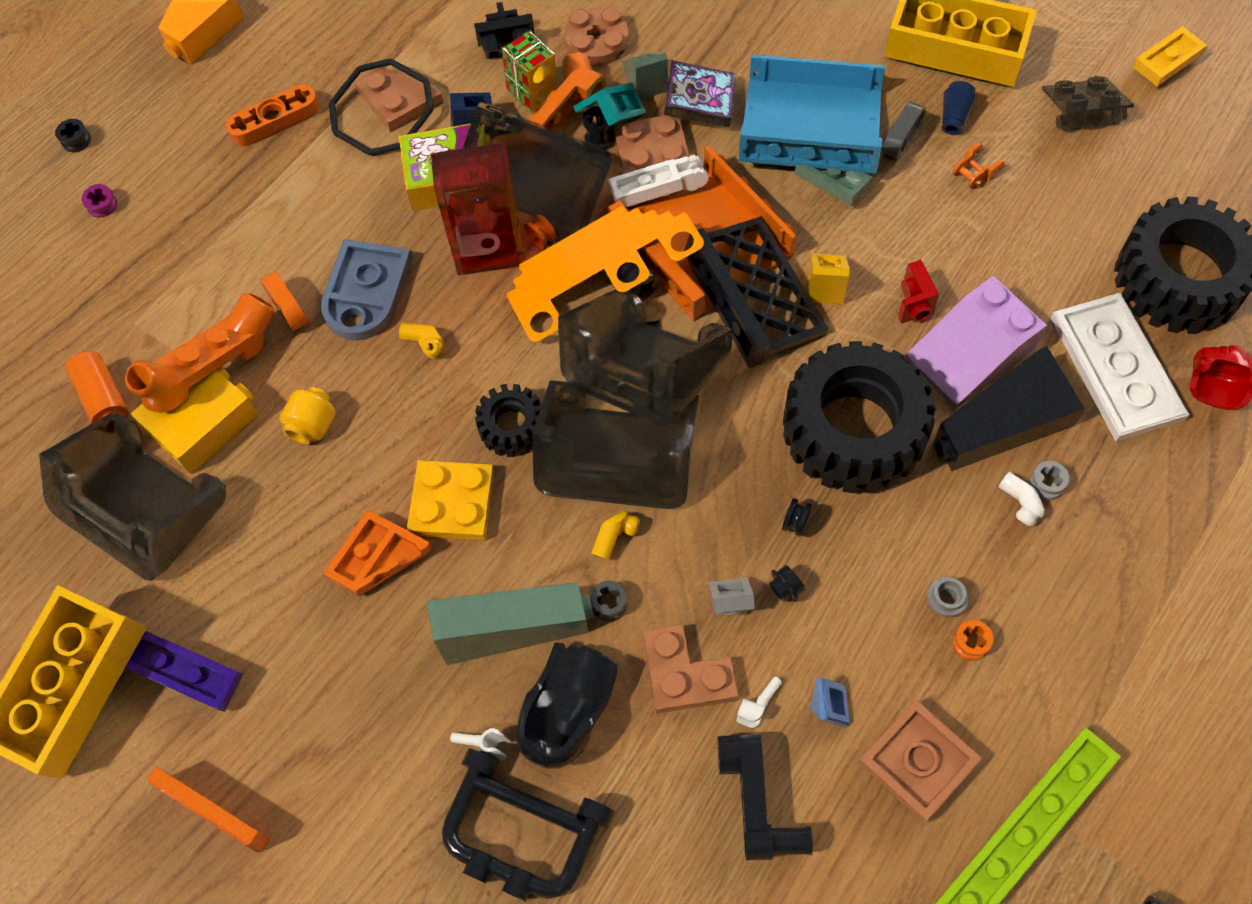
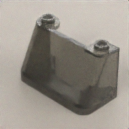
[455,102,613,238]
[558,289,733,426]
[532,380,699,509]
[39,411,226,581]

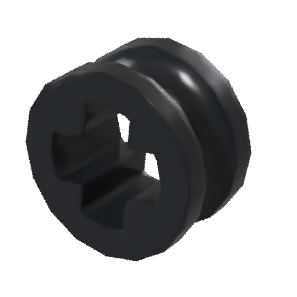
[55,119,91,153]
[782,498,812,537]

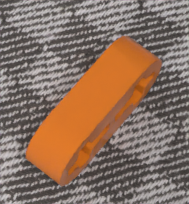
[260,271,309,332]

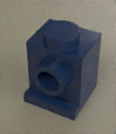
[450,92,499,135]

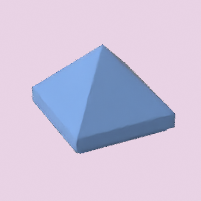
[810,678,850,727]

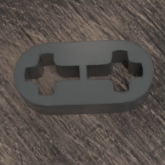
[882,101,926,160]

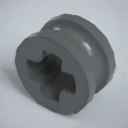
[591,581,628,621]

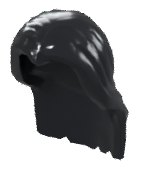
[516,642,618,769]

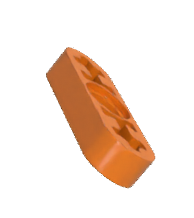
[226,85,319,146]

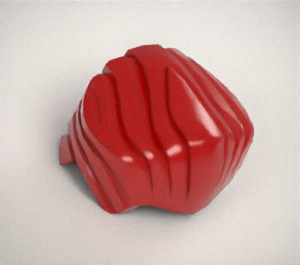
[1189,345,1252,410]

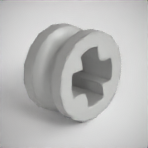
[1029,460,1069,500]

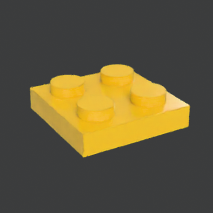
[406,460,495,541]

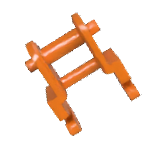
[952,142,1005,188]

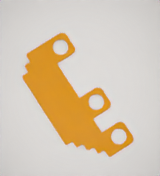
[506,206,704,342]

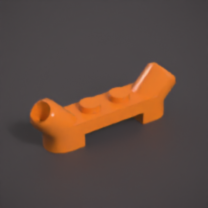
[492,52,606,174]
[125,293,275,413]

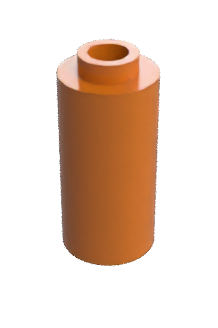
[65,351,129,431]

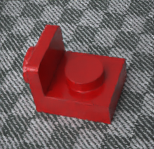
[898,260,939,324]

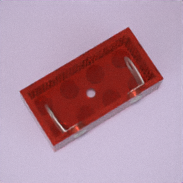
[430,143,526,276]

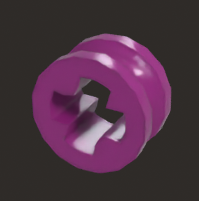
[82,184,117,218]

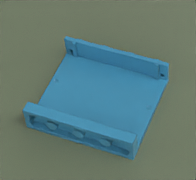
[738,55,885,174]

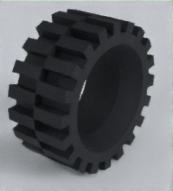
[1114,196,1252,334]

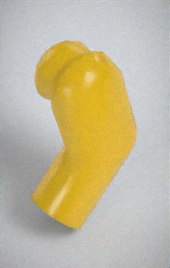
[399,322,445,358]
[591,511,641,560]

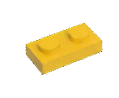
[1132,26,1208,87]

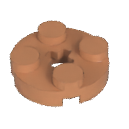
[564,7,629,66]

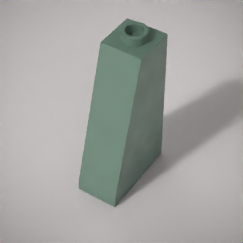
[427,582,594,665]

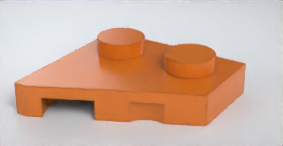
[323,509,432,597]

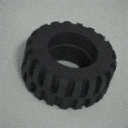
[783,341,936,493]

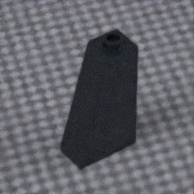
[934,347,1085,471]

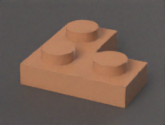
[643,624,738,714]

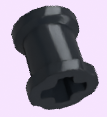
[582,106,614,152]

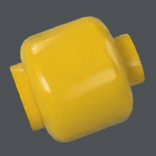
[279,387,336,445]

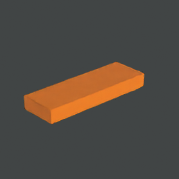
[147,766,270,852]

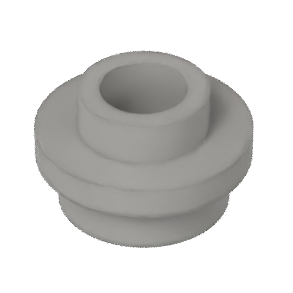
[927,577,969,617]

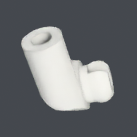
[998,471,1045,526]

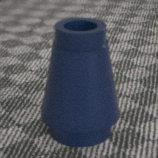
[942,81,977,135]

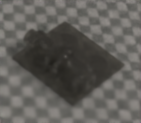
[1042,76,1134,131]

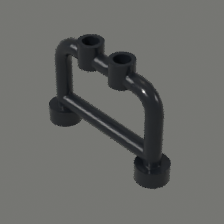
[442,748,615,901]

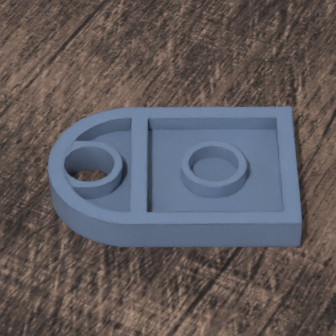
[321,239,413,340]

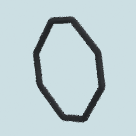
[329,59,434,156]

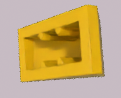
[808,253,850,305]

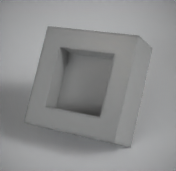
[708,577,755,615]

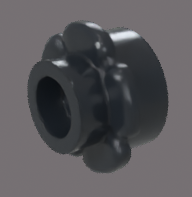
[769,565,806,602]

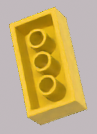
[884,0,1037,87]
[0,585,147,778]

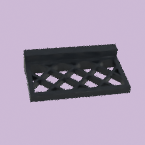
[684,216,829,367]

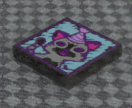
[664,60,736,128]

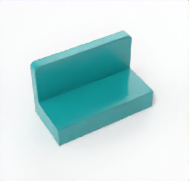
[573,83,647,126]

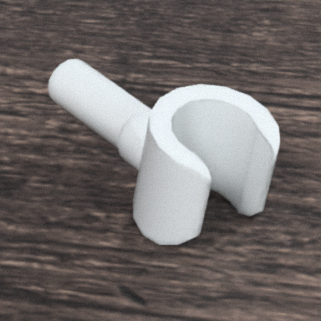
[736,677,782,728]
[450,728,511,761]

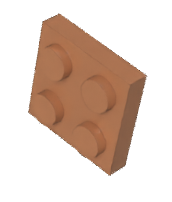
[613,113,690,174]
[858,699,982,824]

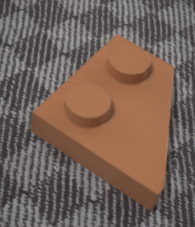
[354,67,444,132]

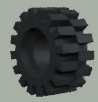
[475,384,545,457]

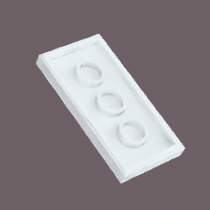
[1050,292,1189,442]

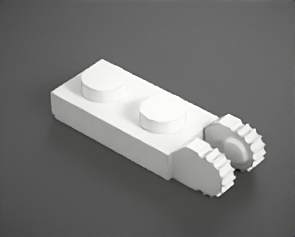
[608,155,709,207]

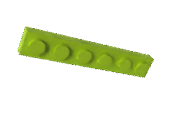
[934,727,1121,904]

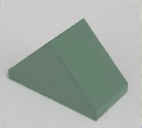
[621,52,668,100]

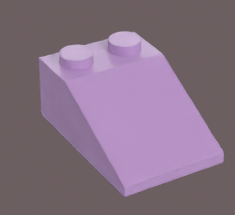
[905,276,1047,409]

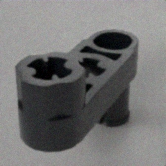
[718,735,813,860]

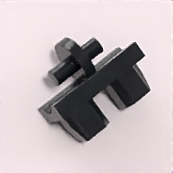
[474,2,534,59]

